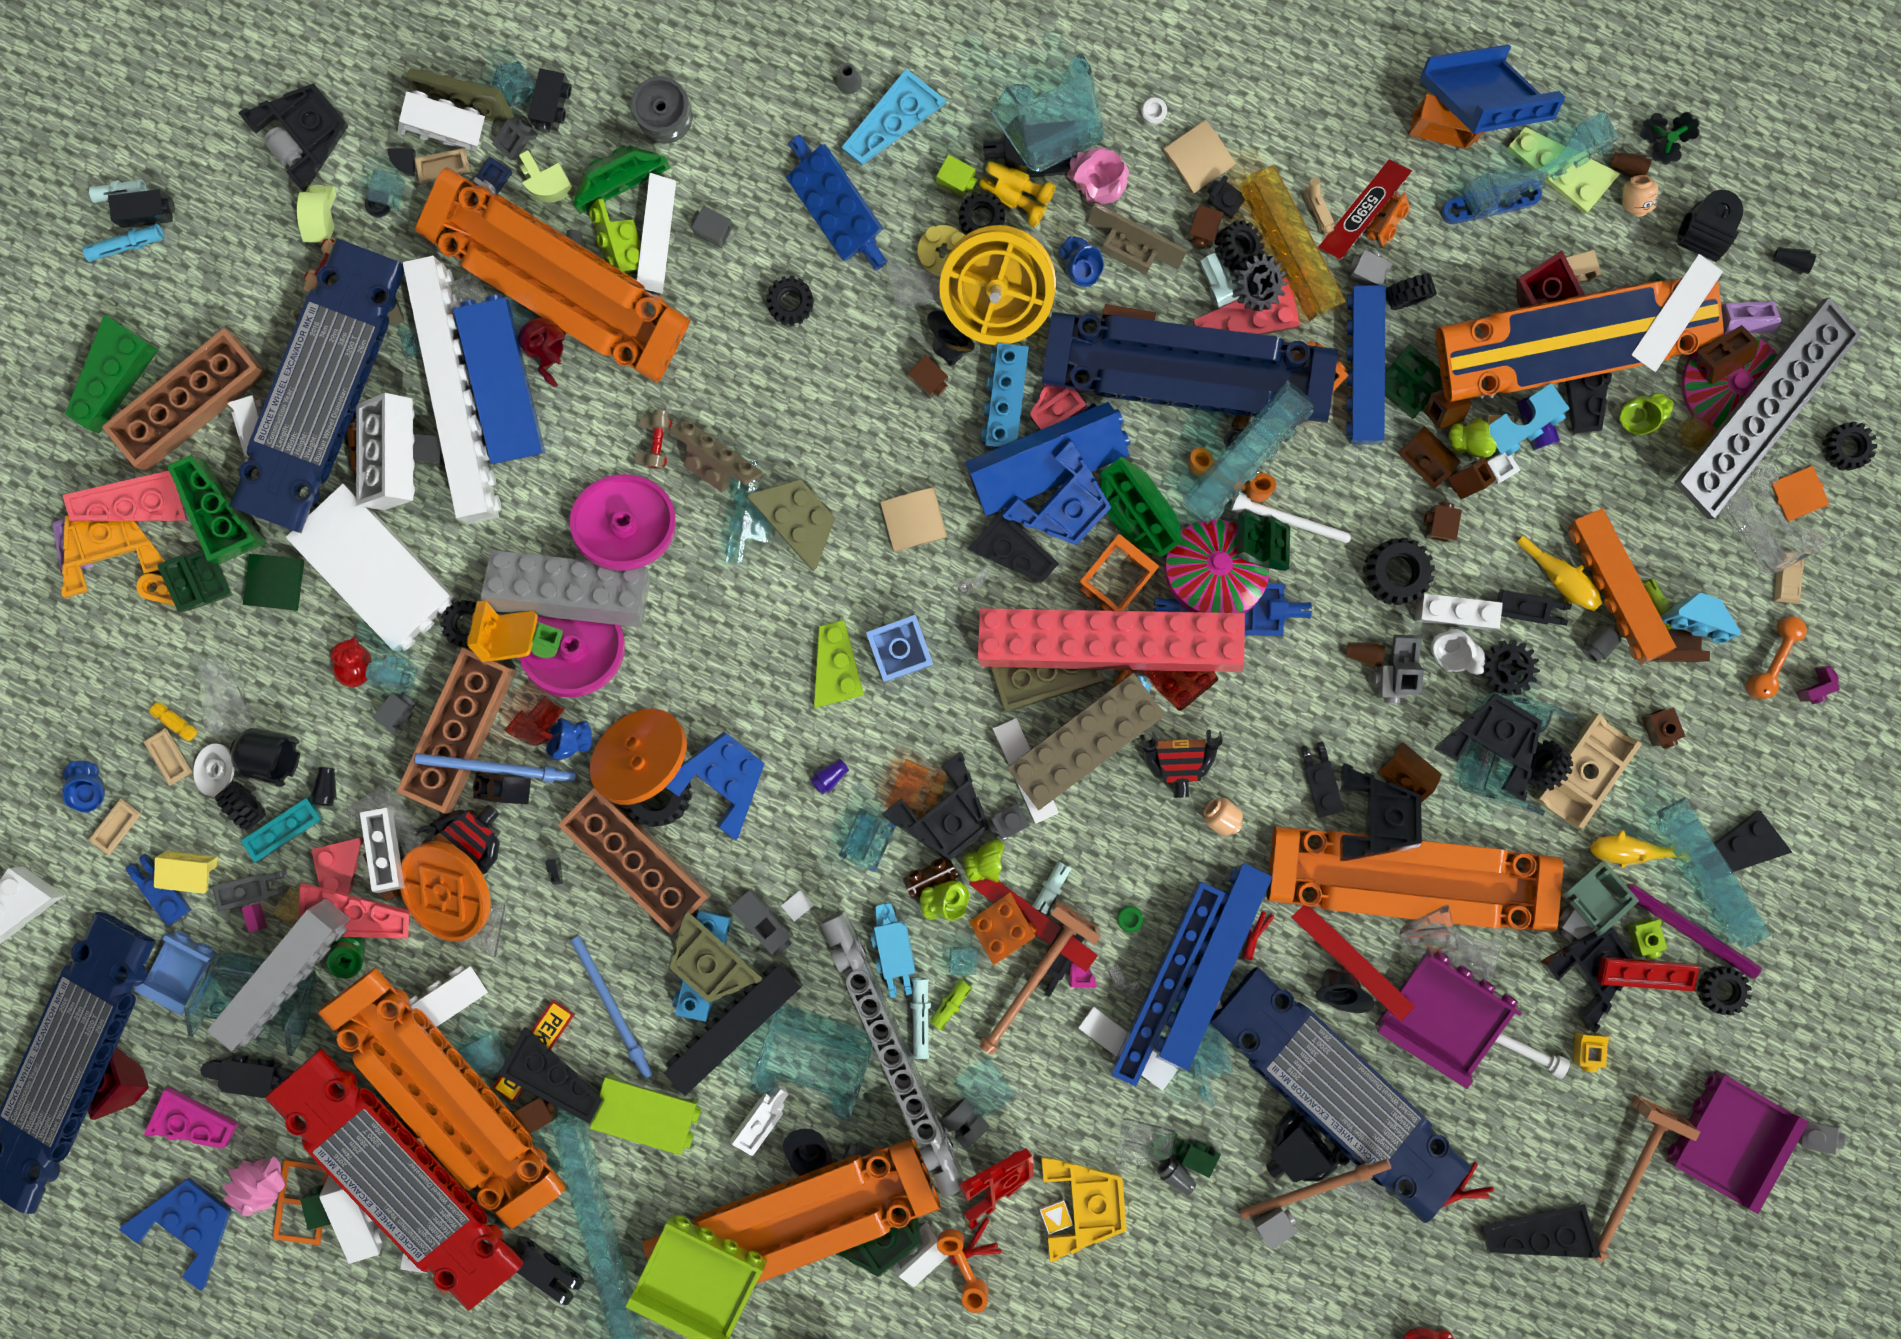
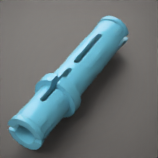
[82,224,164,262]

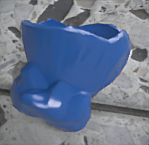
[1058,236,1104,287]
[546,718,593,760]
[62,760,105,813]

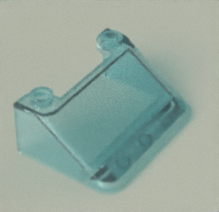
[990,53,1105,172]
[749,1006,873,1121]

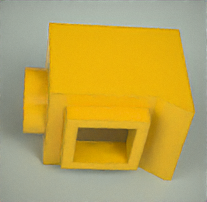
[1573,1031,1609,1072]

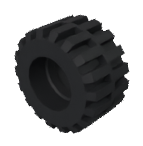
[1363,537,1435,605]
[624,783,692,827]

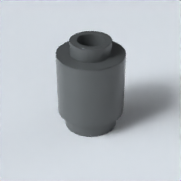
[1582,624,1622,663]

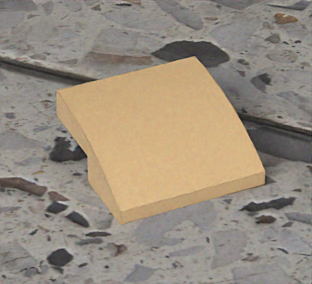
[1162,120,1236,193]
[880,487,947,552]

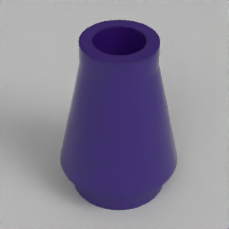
[810,759,849,795]

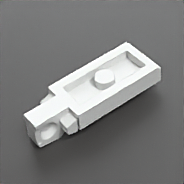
[730,1083,789,1156]

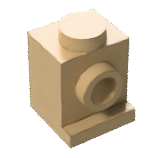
[1566,250,1602,284]

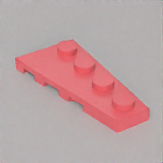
[1193,276,1300,335]
[62,471,187,522]
[299,883,410,939]

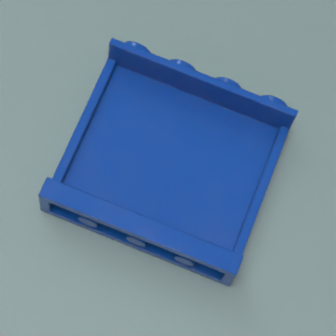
[1419,44,1565,134]

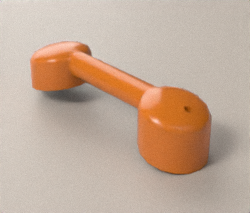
[1187,447,1276,502]
[1746,616,1807,699]
[937,1229,989,1313]

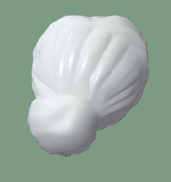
[1431,629,1485,675]

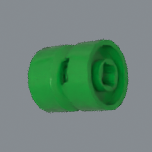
[327,937,365,979]

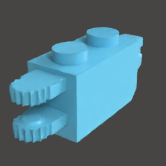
[870,903,916,998]

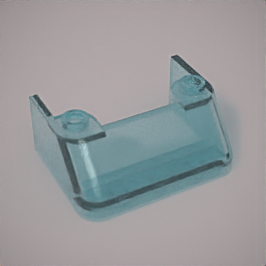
[1459,692,1576,816]
[184,952,317,1056]

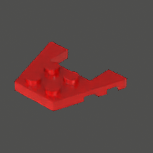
[960,1148,1034,1230]

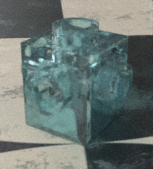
[491,61,536,107]

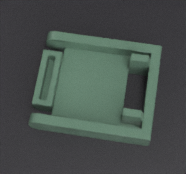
[1562,860,1639,937]

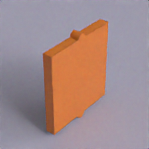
[1770,466,1830,522]

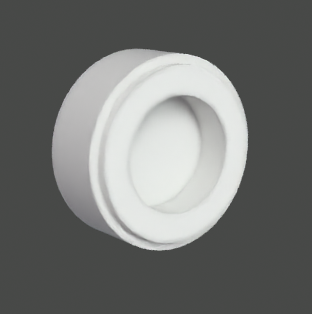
[1141,97,1167,125]

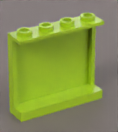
[626,1214,767,1339]

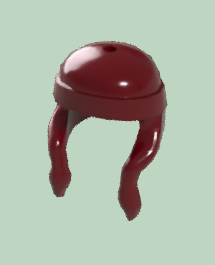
[518,317,567,387]

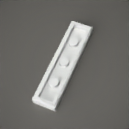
[993,718,1059,824]
[1078,1006,1178,1091]

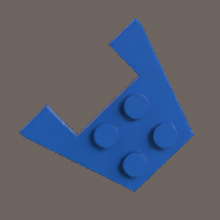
[1002,438,1111,545]
[666,732,765,840]
[119,1178,232,1291]

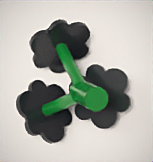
[1640,112,1700,165]

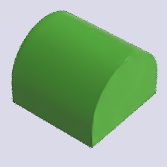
[531,622,563,658]

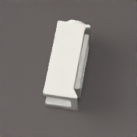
[227,395,263,461]

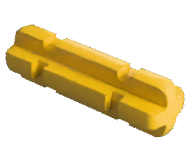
[149,702,198,741]

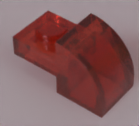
[504,696,564,746]

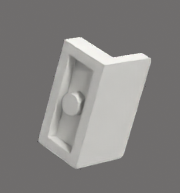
[893,1223,949,1287]

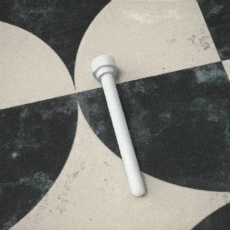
[1230,491,1351,543]
[1495,1033,1570,1079]

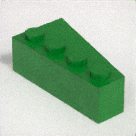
[167,455,267,564]

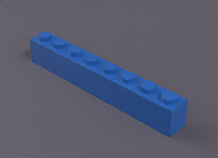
[1154,863,1272,1071]
[1110,881,1225,1087]

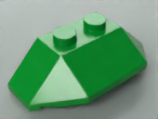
[573,145,671,214]
[1101,457,1183,557]

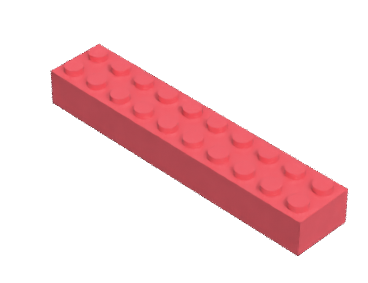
[978,608,1245,672]

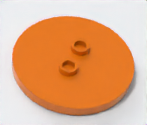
[590,709,687,805]
[400,841,491,941]

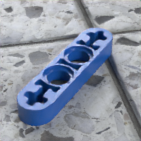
[1441,182,1542,224]

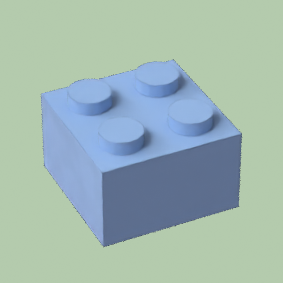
[866,615,933,683]

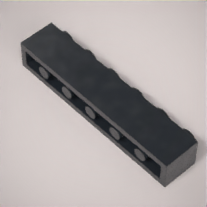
[664,962,803,1096]

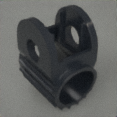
[1677,190,1744,262]

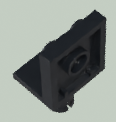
[983,115,1077,178]

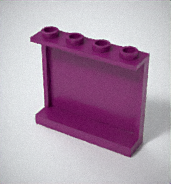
[1375,949,1522,1089]
[1666,1070,1809,1214]

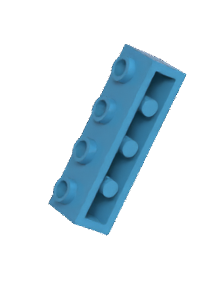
[981,343,1029,450]
[672,909,732,1022]

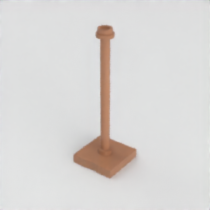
[979,899,1101,1055]
[1594,1095,1700,1262]

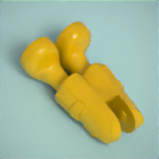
[979,161,1056,228]

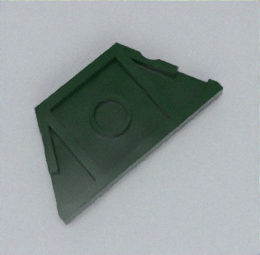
[837,1208,922,1277]

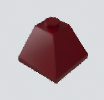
[1516,251,1585,308]
[88,1047,149,1120]

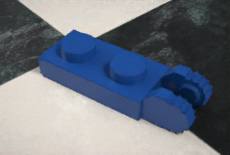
[126,853,192,927]

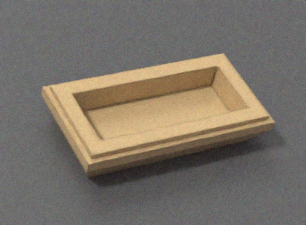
[414,147,471,184]
[1773,550,1805,604]
[143,728,193,786]
[88,798,141,856]

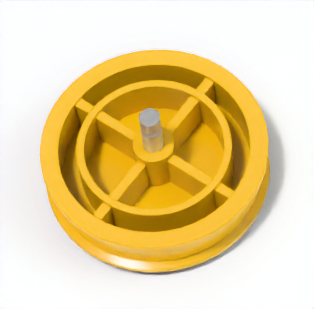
[939,225,1056,345]

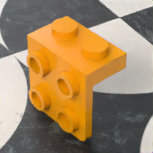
[467,600,538,662]

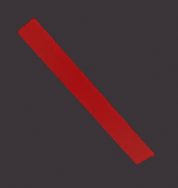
[969,878,1098,972]
[1291,905,1415,1021]

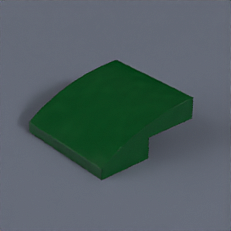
[1385,344,1442,419]
[1236,509,1290,571]
[157,549,233,613]
[243,554,304,611]

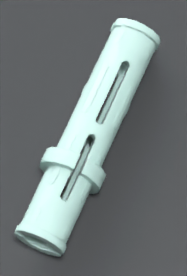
[910,977,931,1059]

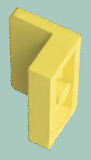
[154,851,218,894]

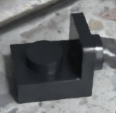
[1207,175,1247,219]

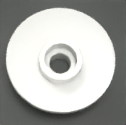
[193,743,235,796]

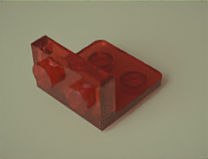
[1142,670,1219,711]

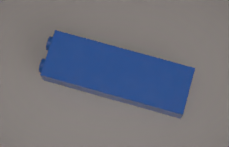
[453,294,546,464]
[964,402,1130,516]

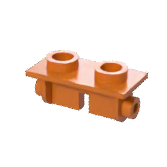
[1366,192,1410,248]

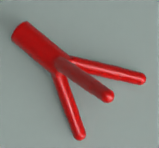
[1242,911,1274,960]
[1442,1162,1494,1207]
[949,1218,1002,1266]

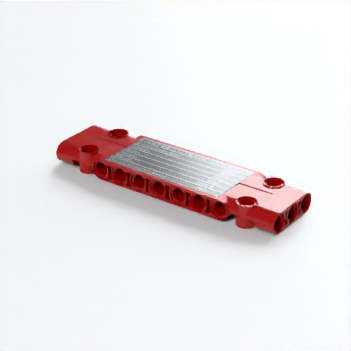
[265,1048,524,1311]

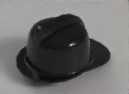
[927,311,975,366]
[1315,968,1374,1014]
[782,1129,832,1176]

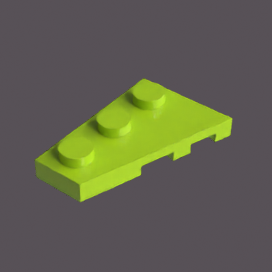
[814,620,864,709]

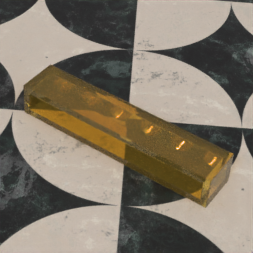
[1238,165,1346,322]

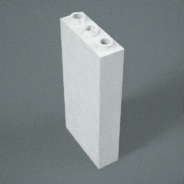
[286,484,456,652]

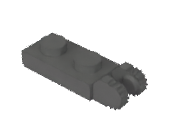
[212,870,292,912]

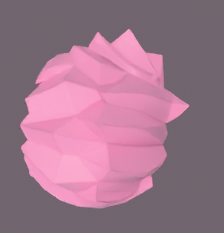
[1066,147,1129,205]
[222,1156,285,1216]

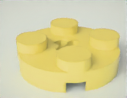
[918,225,965,278]

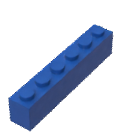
[1346,285,1386,445]

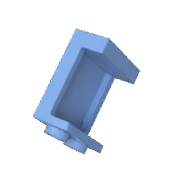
[134,931,219,1015]

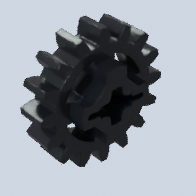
[1232,254,1287,312]
[1481,640,1540,696]

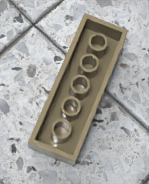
[1007,673,1166,811]

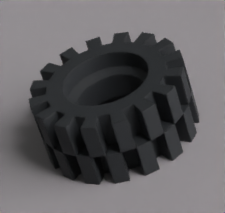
[959,191,1005,235]
[1214,220,1265,271]
[1386,273,1437,310]
[766,276,814,326]
[1822,422,1877,471]
[440,600,476,648]
[1528,740,1573,791]
[215,781,266,831]
[1697,966,1752,1016]

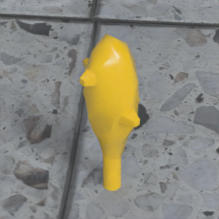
[1516,535,1602,611]
[1590,830,1691,868]

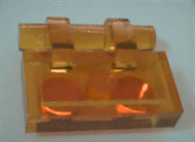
[885,759,946,819]

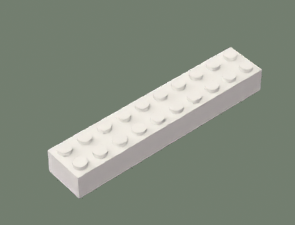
[403,256,501,524]

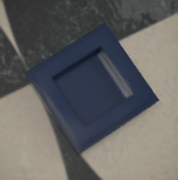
[476,157,512,193]

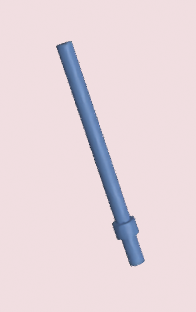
[414,753,576,783]
[570,935,653,1079]

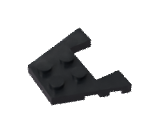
[238,83,349,192]
[1434,694,1542,802]
[882,752,989,861]
[1340,764,1422,861]
[1541,927,1634,1033]

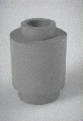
[264,127,303,167]

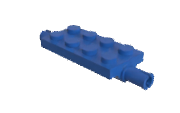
[786,135,888,271]
[1154,584,1312,636]

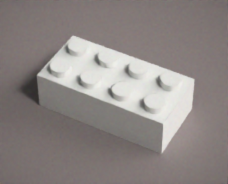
[356,393,415,510]

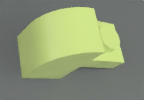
[519,150,575,203]
[297,185,336,243]

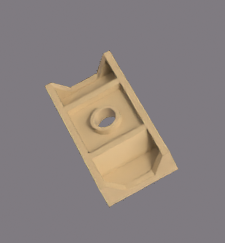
[1533,714,1642,829]

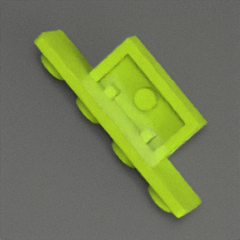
[589,198,641,274]

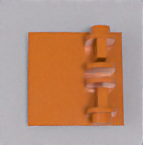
[969,893,1037,965]

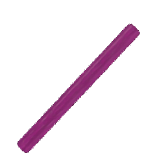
[1627,884,1762,979]

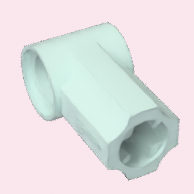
[1200,252,1240,308]

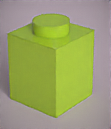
[936,154,978,198]

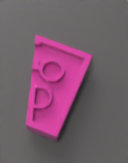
[144,1087,239,1149]

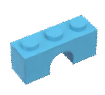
[1490,383,1570,456]

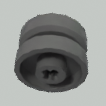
[631,76,693,144]

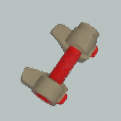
[635,410,672,469]

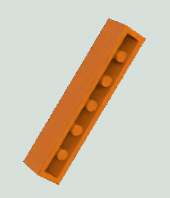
[1568,508,1676,665]

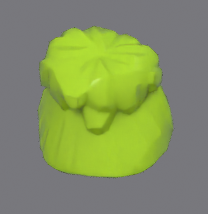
[1619,392,1674,435]
[1449,417,1497,458]
[963,839,1005,882]
[920,880,970,921]

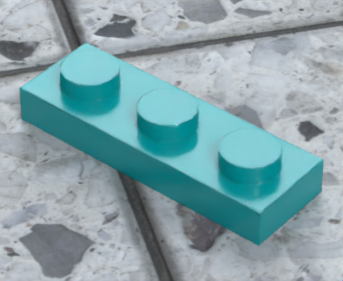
[241,798,324,863]

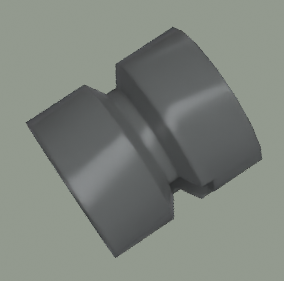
[940,1097,989,1149]

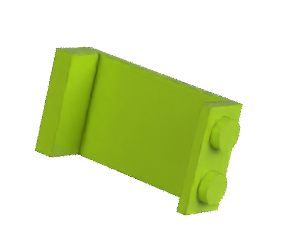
[590,1074,702,1155]

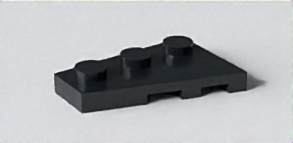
[967,511,1059,583]
[1696,810,1792,878]

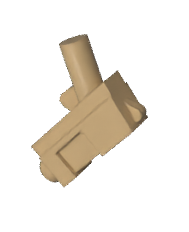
[1303,178,1334,235]

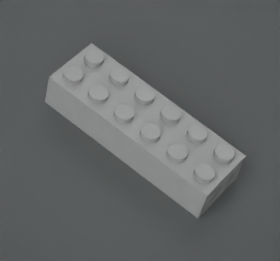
[481,550,650,627]
[207,898,351,1052]

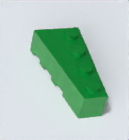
[65,314,159,434]

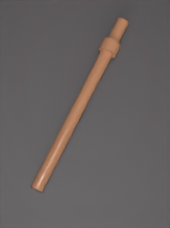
[1240,1159,1391,1220]

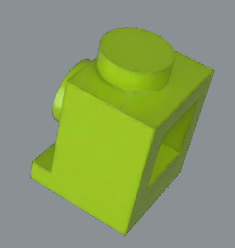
[1627,917,1667,959]

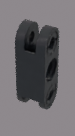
[516,1236,584,1305]

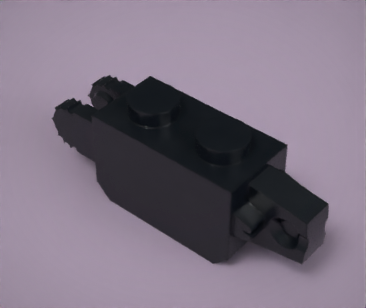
[200,1052,294,1098]

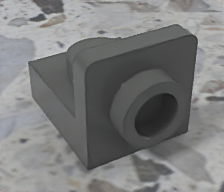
[492,118,538,161]
[988,803,1030,841]

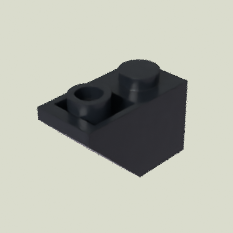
[473,772,531,804]

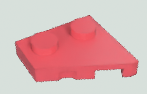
[1030,379,1087,430]
[311,837,364,894]

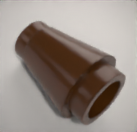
[1610,152,1652,178]
[1345,642,1385,667]

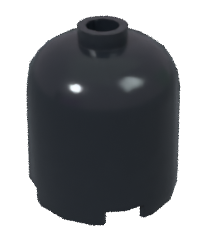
[230,728,300,787]

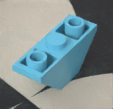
[1660,593,1741,643]

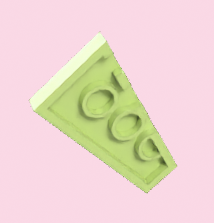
[1507,127,1621,214]

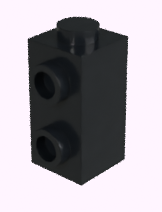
[528,68,572,133]
[108,189,175,228]

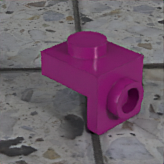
[1797,665,1840,704]

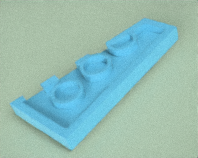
[842,68,946,166]

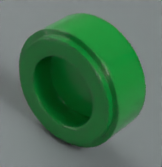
[1117,906,1143,933]

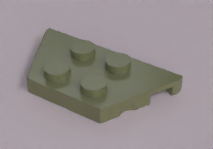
[745,479,835,571]
[669,911,763,1003]

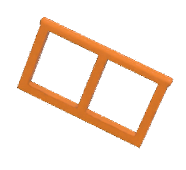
[273,1160,328,1246]

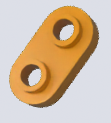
[136,573,175,606]

